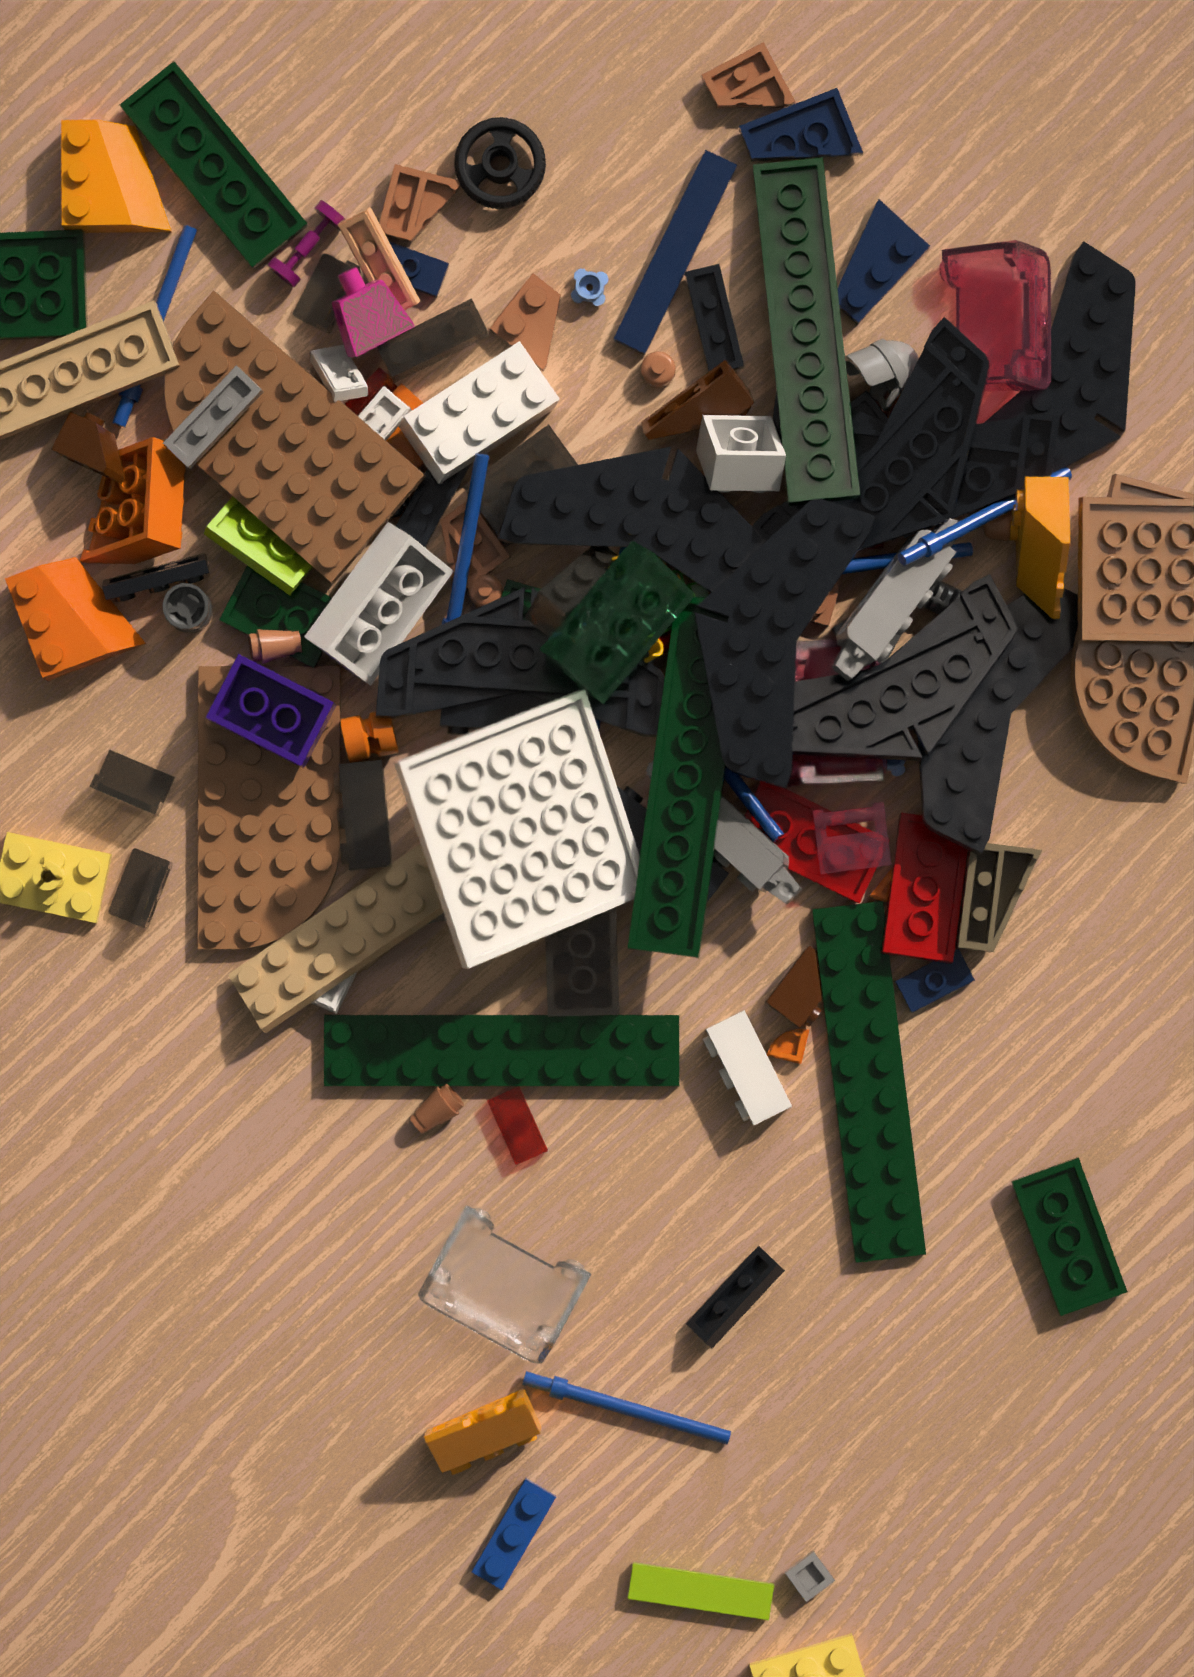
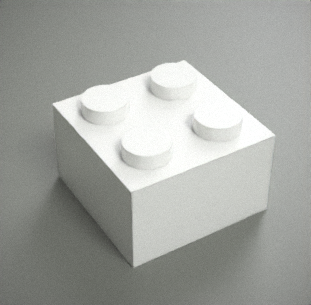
[696,415,786,493]

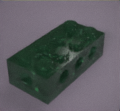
[539,540,695,704]

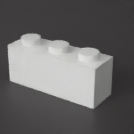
[703,1010,792,1125]

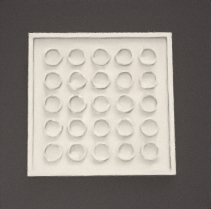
[394,690,640,968]

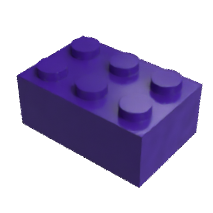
[206,654,336,769]

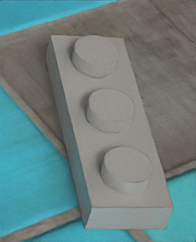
[163,365,264,469]

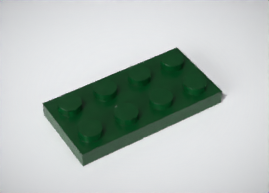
[1011,1157,1127,1316]

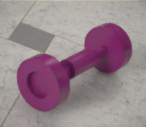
[267,200,345,288]

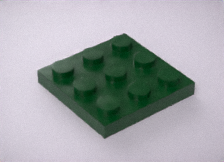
[0,229,88,340]

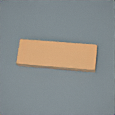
[337,207,420,310]

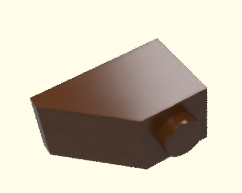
[51,412,125,484]
[765,945,822,1028]

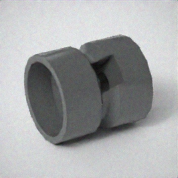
[163,583,213,633]

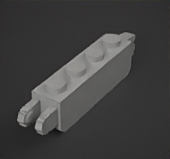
[831,518,958,681]
[646,761,802,904]

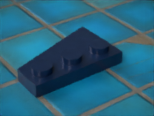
[739,88,863,161]
[837,199,930,325]

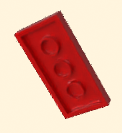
[744,782,890,904]
[881,812,968,964]

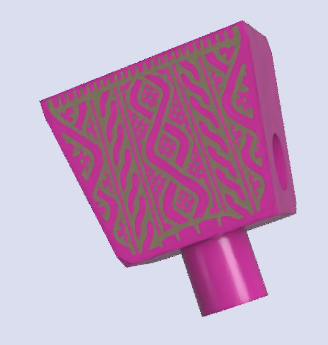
[332,267,415,357]

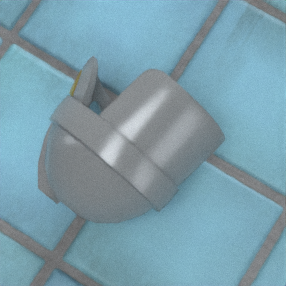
[845,339,919,412]

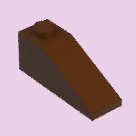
[641,360,755,440]

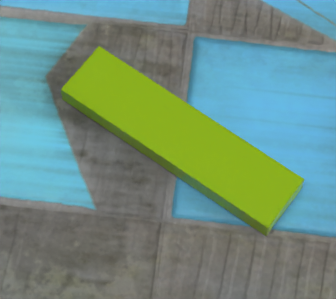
[628,1562,774,1620]

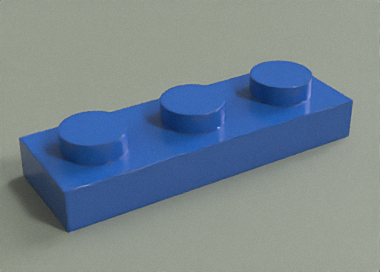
[472,1478,556,1590]

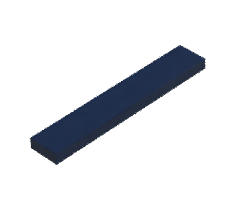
[613,150,737,355]

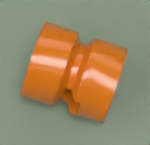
[340,711,399,764]

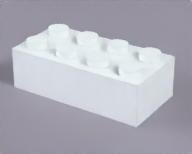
[399,341,560,484]
[304,522,454,686]

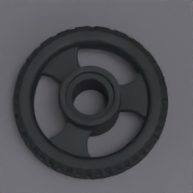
[454,117,546,209]

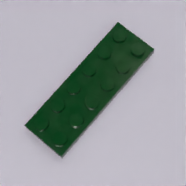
[120,61,308,270]

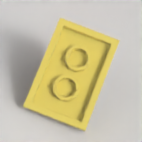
[0,832,112,923]
[749,1633,865,1677]

